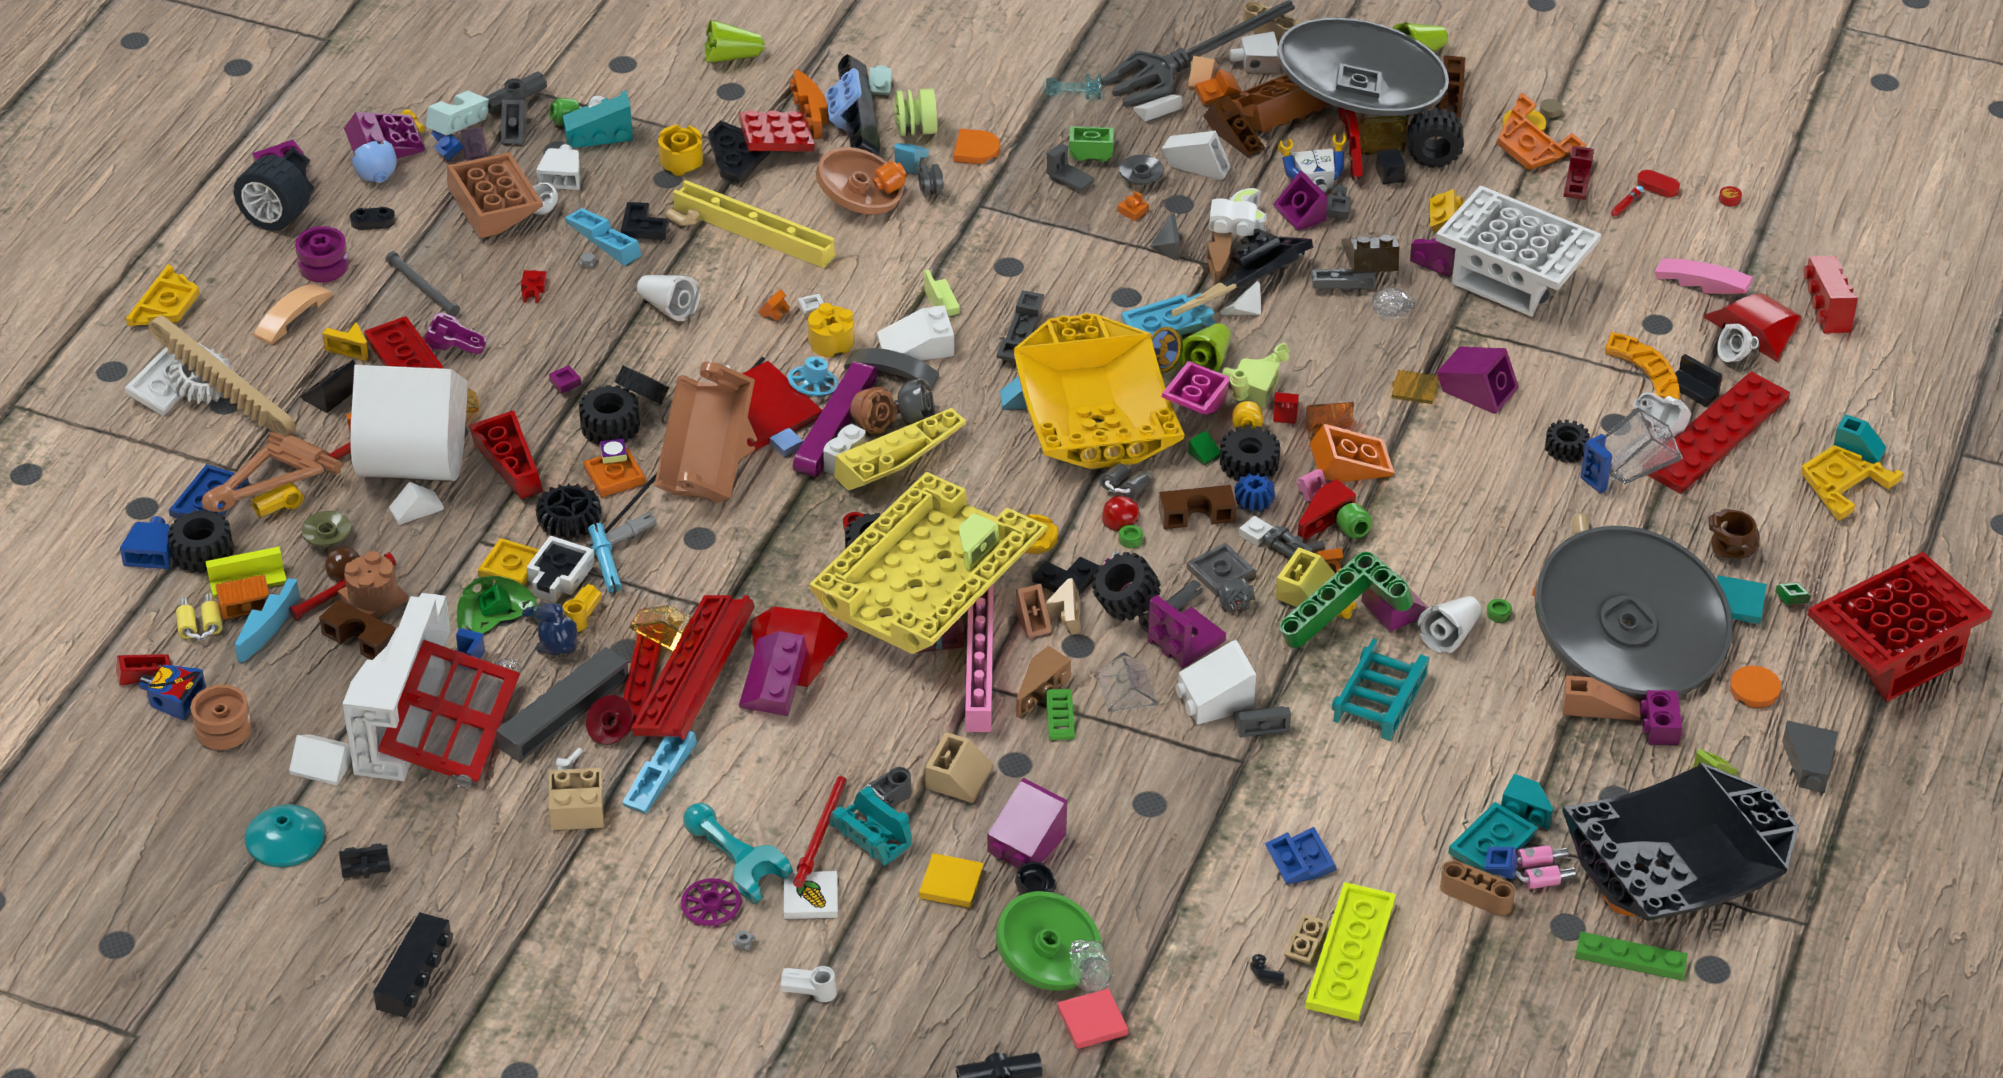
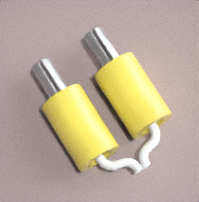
[176,593,222,641]

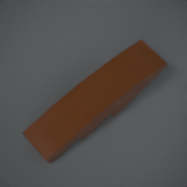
[1440,55,1466,120]

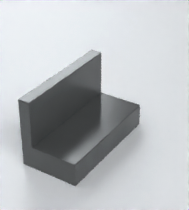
[1233,706,1291,737]

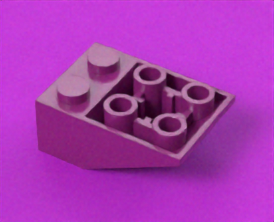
[344,112,426,159]

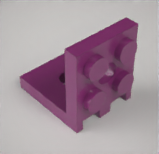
[1148,595,1226,669]

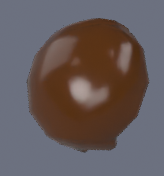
[325,547,360,582]

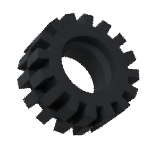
[1545,419,1590,462]

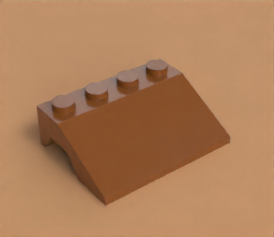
[1230,74,1330,133]

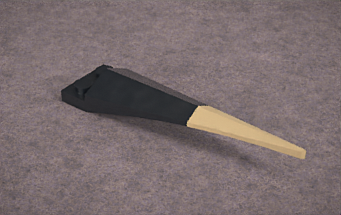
[1171,236,1313,317]

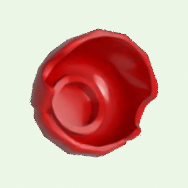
[1101,496,1140,531]

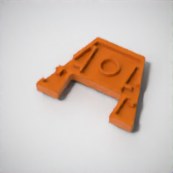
[1496,93,1587,170]

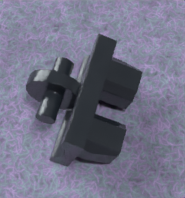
[339,843,391,879]

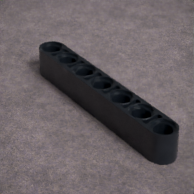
[838,54,880,156]

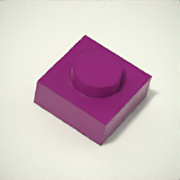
[549,365,582,394]

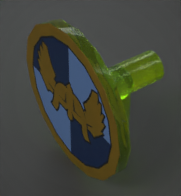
[1151,327,1183,373]

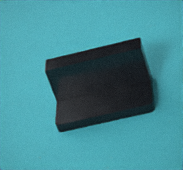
[1675,354,1722,407]

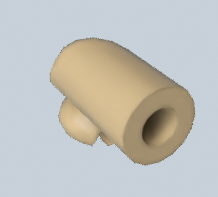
[666,209,700,226]
[1573,513,1590,534]

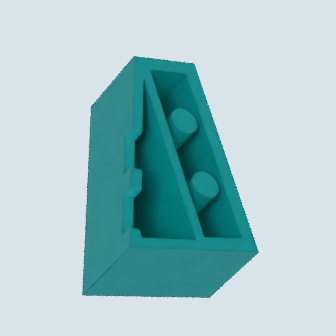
[563,90,633,148]

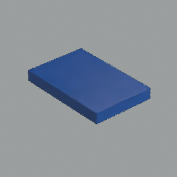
[169,464,249,518]

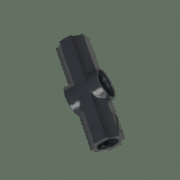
[956,1052,1043,1078]

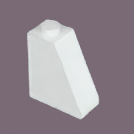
[1162,131,1231,180]

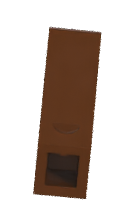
[1203,95,1265,157]

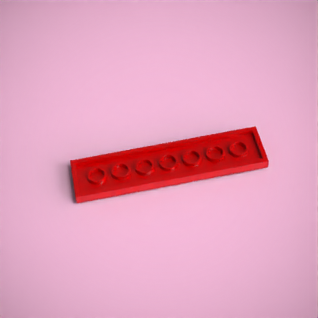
[1641,371,1790,494]

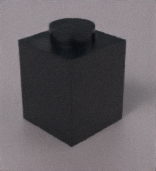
[1376,148,1406,185]

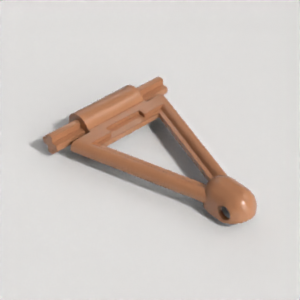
[202,432,343,512]

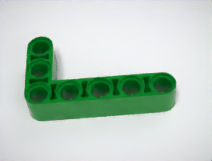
[1280,551,1414,648]

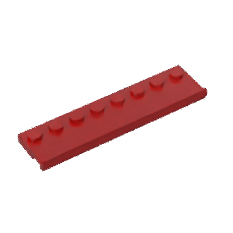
[631,595,755,740]

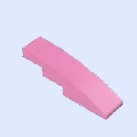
[1655,259,1753,294]

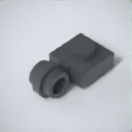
[1326,184,1351,219]

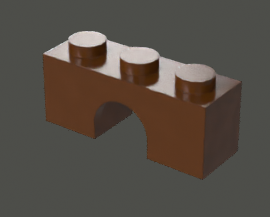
[1158,485,1236,529]
[319,599,396,660]

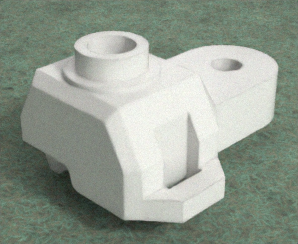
[1634,392,1692,441]

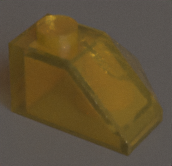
[629,605,692,651]

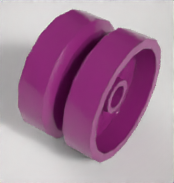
[295,226,349,282]

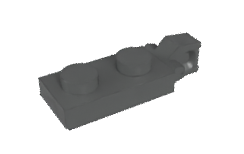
[1311,269,1375,290]

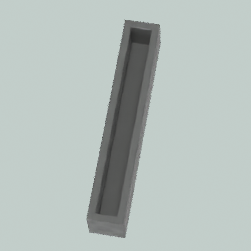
[496,647,628,763]

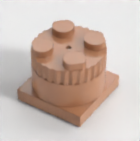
[338,551,408,618]

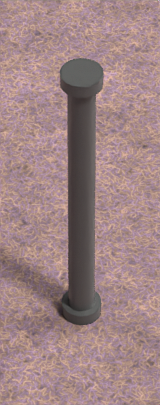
[386,251,460,317]

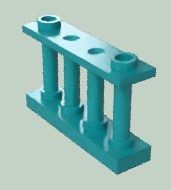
[1331,638,1429,741]

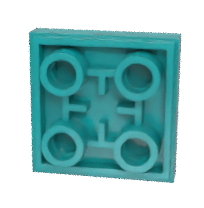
[1717,575,1767,624]

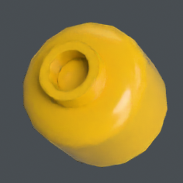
[1232,401,1263,430]

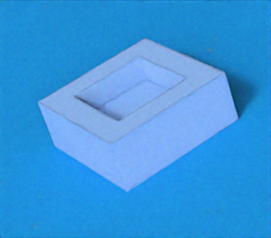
[770,428,803,457]

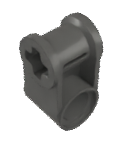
[866,767,912,808]

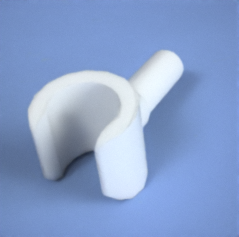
[556,748,583,770]

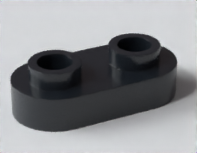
[350,207,396,230]

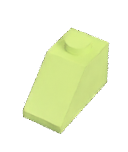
[959,513,1000,570]

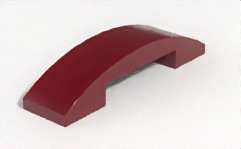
[1563,146,1594,200]

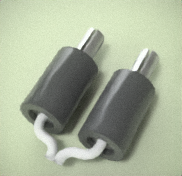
[1100,463,1153,499]

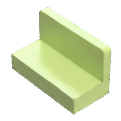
[924,269,960,316]

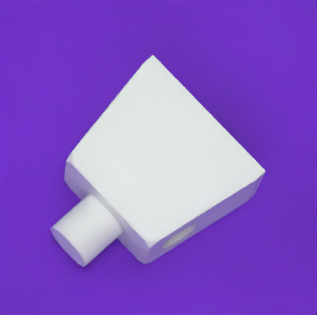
[1229,32,1280,73]
[536,144,580,190]

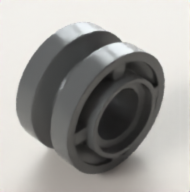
[918,164,944,197]

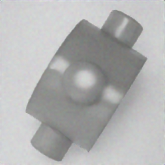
[578,253,597,268]
[732,931,756,950]

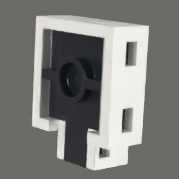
[527,536,595,603]

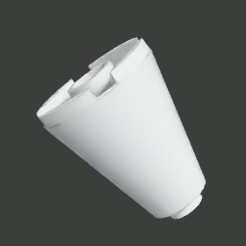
[637,275,700,321]
[1418,596,1482,653]

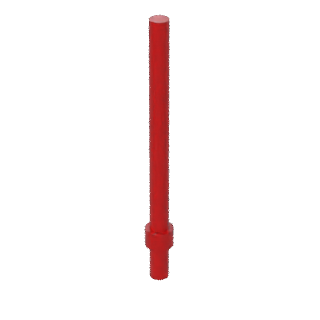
[793,776,847,888]

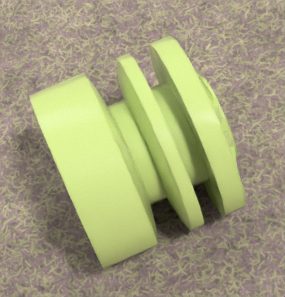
[894,88,937,136]

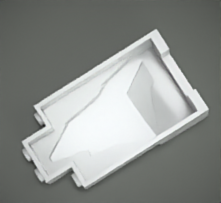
[343,593,451,781]

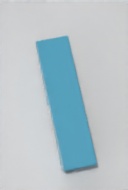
[565,208,642,266]
[622,731,697,814]

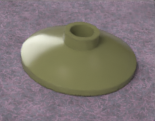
[301,511,351,547]

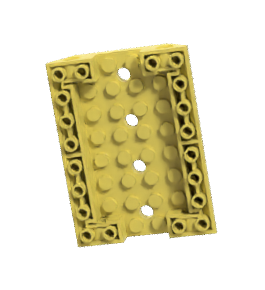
[809,472,1048,654]

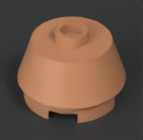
[850,387,898,434]

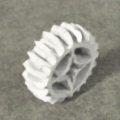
[169,347,233,404]

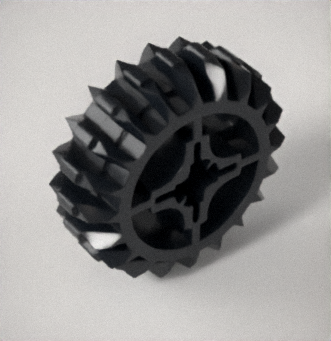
[535,483,602,540]

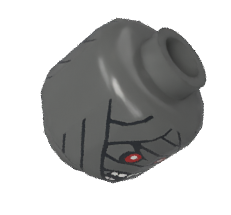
[1218,578,1255,612]

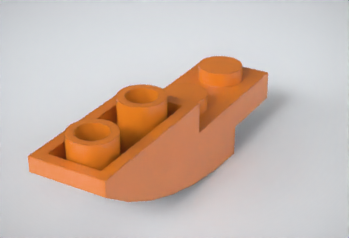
[790,69,828,139]

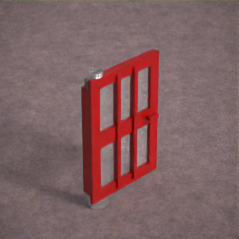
[378,640,522,789]

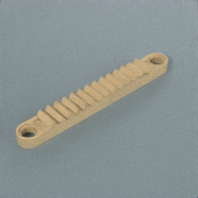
[148,316,296,437]

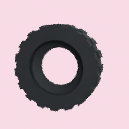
[615,365,669,404]

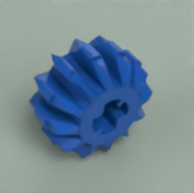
[1234,473,1275,513]

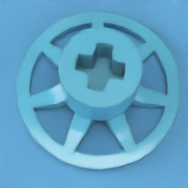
[788,357,839,396]

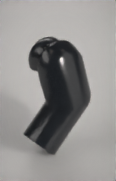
[1250,954,1285,986]

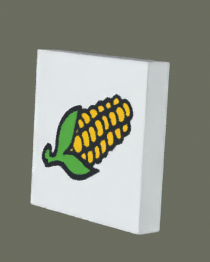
[784,871,838,919]

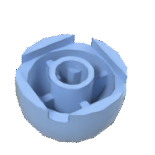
[351,141,397,183]

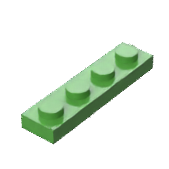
[1575,931,1688,981]

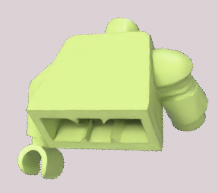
[1222,343,1290,408]

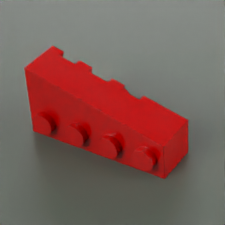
[469,410,544,499]

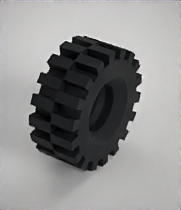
[1219,425,1280,481]

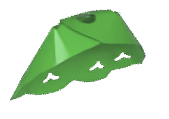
[457,576,536,633]

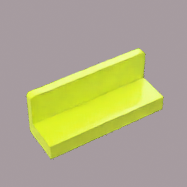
[205,546,287,598]

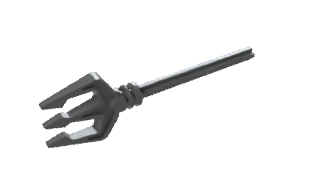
[1102,0,1295,106]

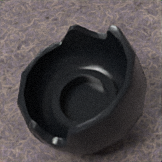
[1015,861,1056,895]

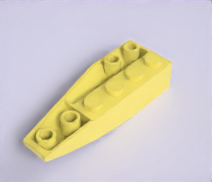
[834,408,966,491]

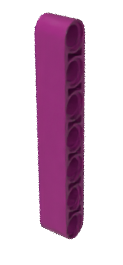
[793,361,877,477]

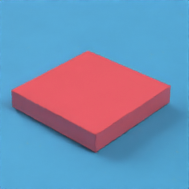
[1057,988,1128,1049]

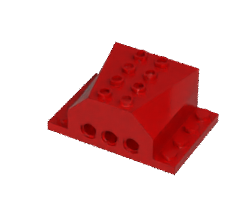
[1807,552,1992,702]

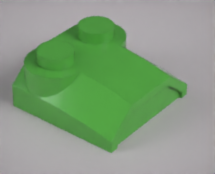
[1069,126,1114,162]

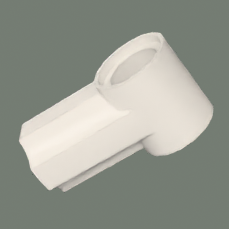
[781,966,837,1002]

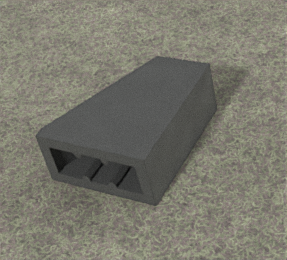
[1782,720,1838,793]

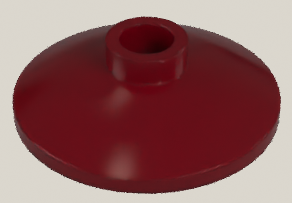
[586,695,633,745]

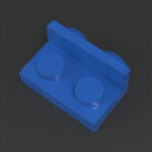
[1580,434,1612,493]

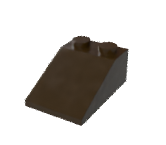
[1341,235,1400,274]

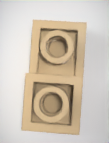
[1284,914,1328,964]

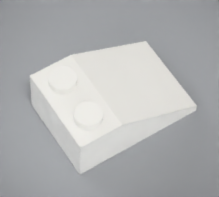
[877,305,954,361]

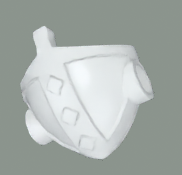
[1717,324,1759,362]

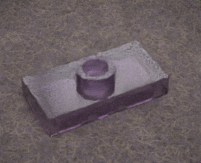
[460,127,488,161]

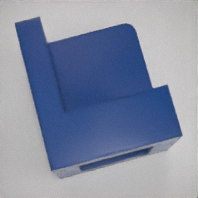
[450,628,485,672]

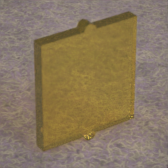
[1392,370,1438,404]

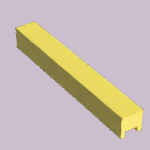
[673,180,836,268]

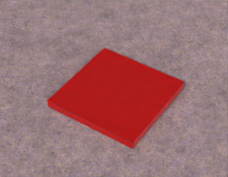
[742,360,823,454]

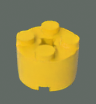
[658,125,703,176]
[808,303,855,357]

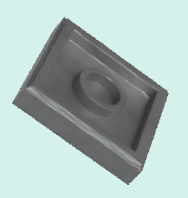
[1187,542,1256,597]

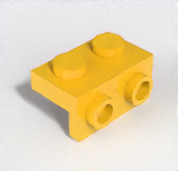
[1429,189,1465,233]

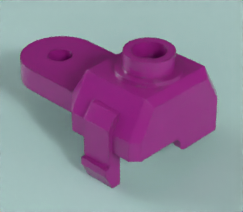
[424,313,487,354]

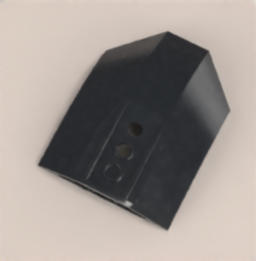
[1562,762,1799,921]

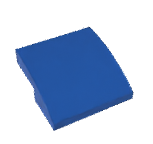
[1265,827,1337,884]

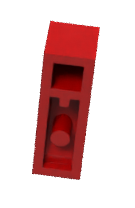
[1297,479,1356,541]

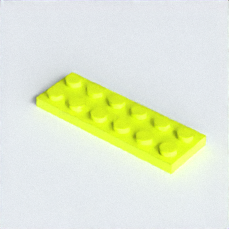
[1305,882,1396,1021]

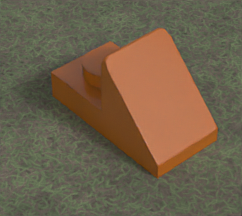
[1194,69,1242,106]

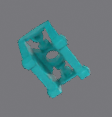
[829,786,912,866]

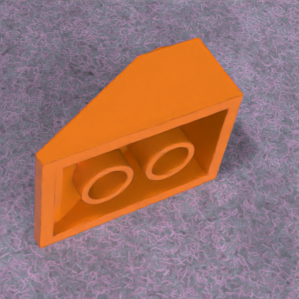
[1309,424,1394,482]

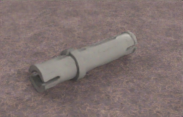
[586,511,657,556]

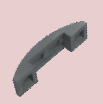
[997,290,1044,362]
[844,348,939,391]

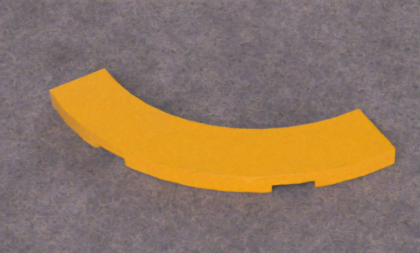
[1605,332,1680,400]

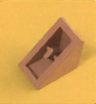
[1016,584,1052,638]

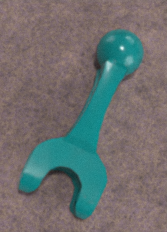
[683,803,793,904]

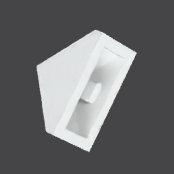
[389,482,444,525]

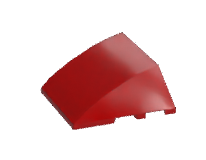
[1704,293,1802,362]
[750,606,848,687]

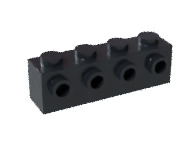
[373,912,453,1018]

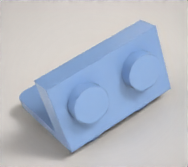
[826,68,862,132]

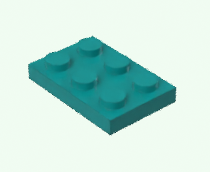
[1448,802,1538,876]

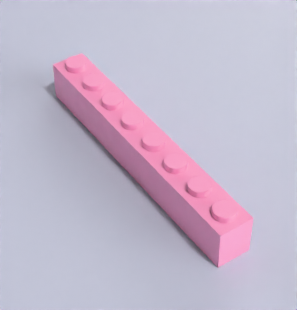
[965,584,994,732]

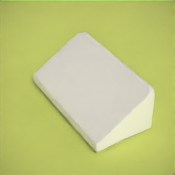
[1133,94,1182,122]

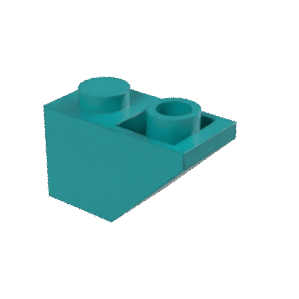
[1833,414,1886,464]
[1501,773,1554,829]

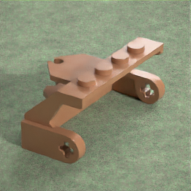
[654,361,757,503]

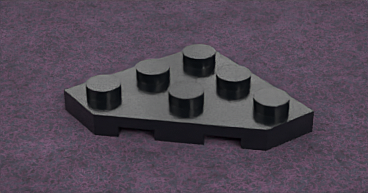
[708,120,772,184]

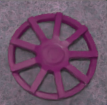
[681,878,741,928]

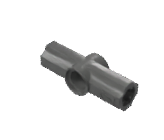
[485,71,547,115]

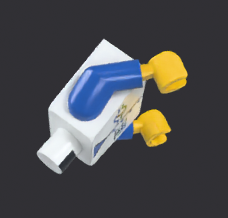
[1278,134,1346,193]

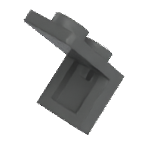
[1046,143,1094,191]

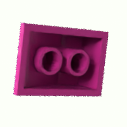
[1161,361,1230,414]

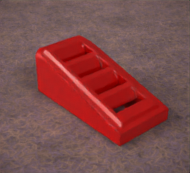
[116,654,171,685]

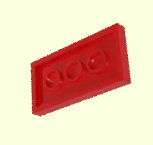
[364,316,445,369]

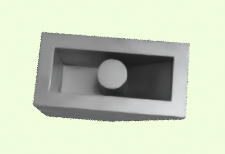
[501,100,527,144]

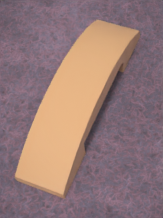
[254,284,333,345]

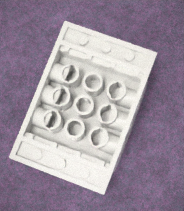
[1436,185,1601,317]

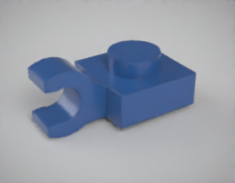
[430,130,464,161]

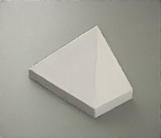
[1219,281,1261,315]

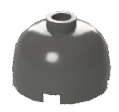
[894,378,935,425]

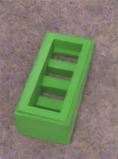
[1046,689,1075,740]

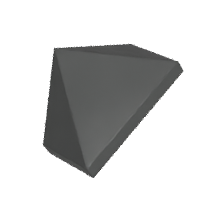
[1150,214,1179,260]

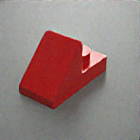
[1273,392,1299,424]

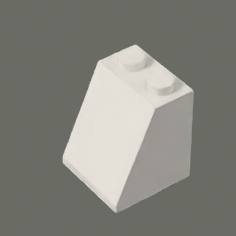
[1176,640,1256,725]

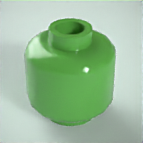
[550,98,583,126]
[1336,503,1372,539]

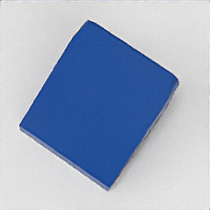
[1485,847,1518,879]

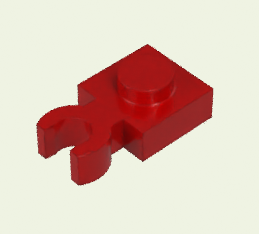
[521,270,547,303]

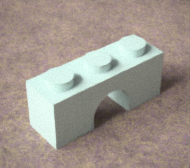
[426,91,489,135]

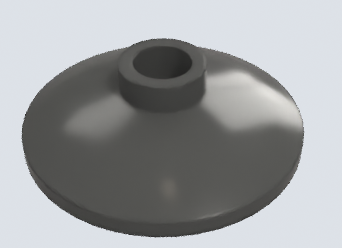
[1119,155,1164,185]

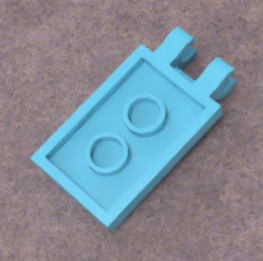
[1121,293,1215,337]

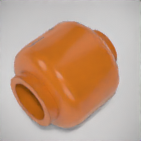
[873,161,907,194]

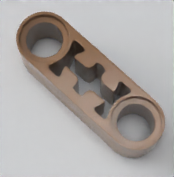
[1440,860,1515,916]

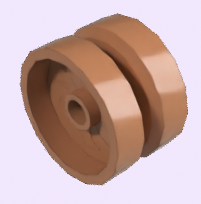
[190,684,252,750]

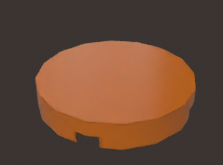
[1730,665,1781,708]

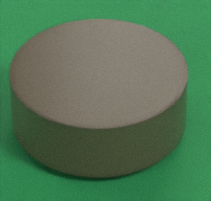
[1540,99,1562,118]

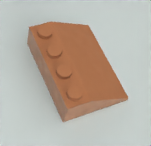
[447,152,543,238]

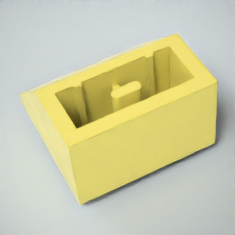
[1275,547,1335,607]

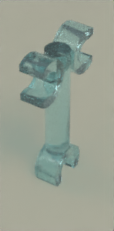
[1046,74,1102,100]

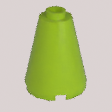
[705,20,765,63]
[1393,22,1448,52]
[1178,323,1231,372]

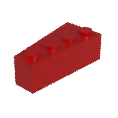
[1804,256,1858,333]

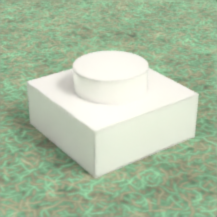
[1239,516,1273,547]

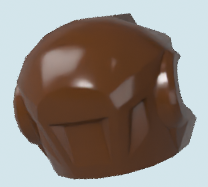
[1708,509,1760,559]

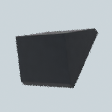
[300,360,356,413]

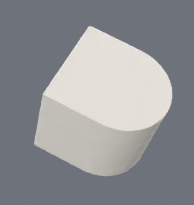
[350,365,468,481]

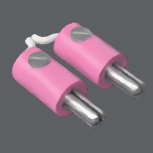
[1515,845,1576,889]

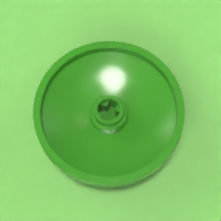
[995,891,1102,991]

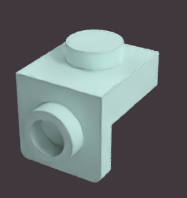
[869,65,893,96]

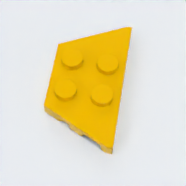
[126,264,200,326]

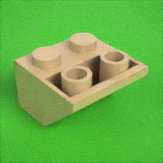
[925,732,993,803]
[549,768,604,830]

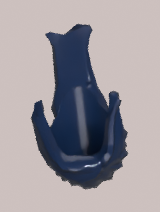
[522,602,578,655]

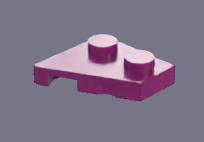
[1410,238,1456,277]

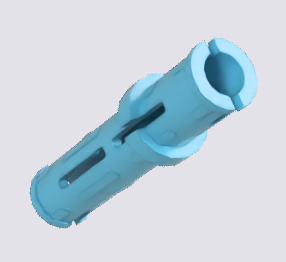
[588,523,622,593]

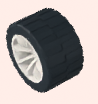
[233,155,310,231]

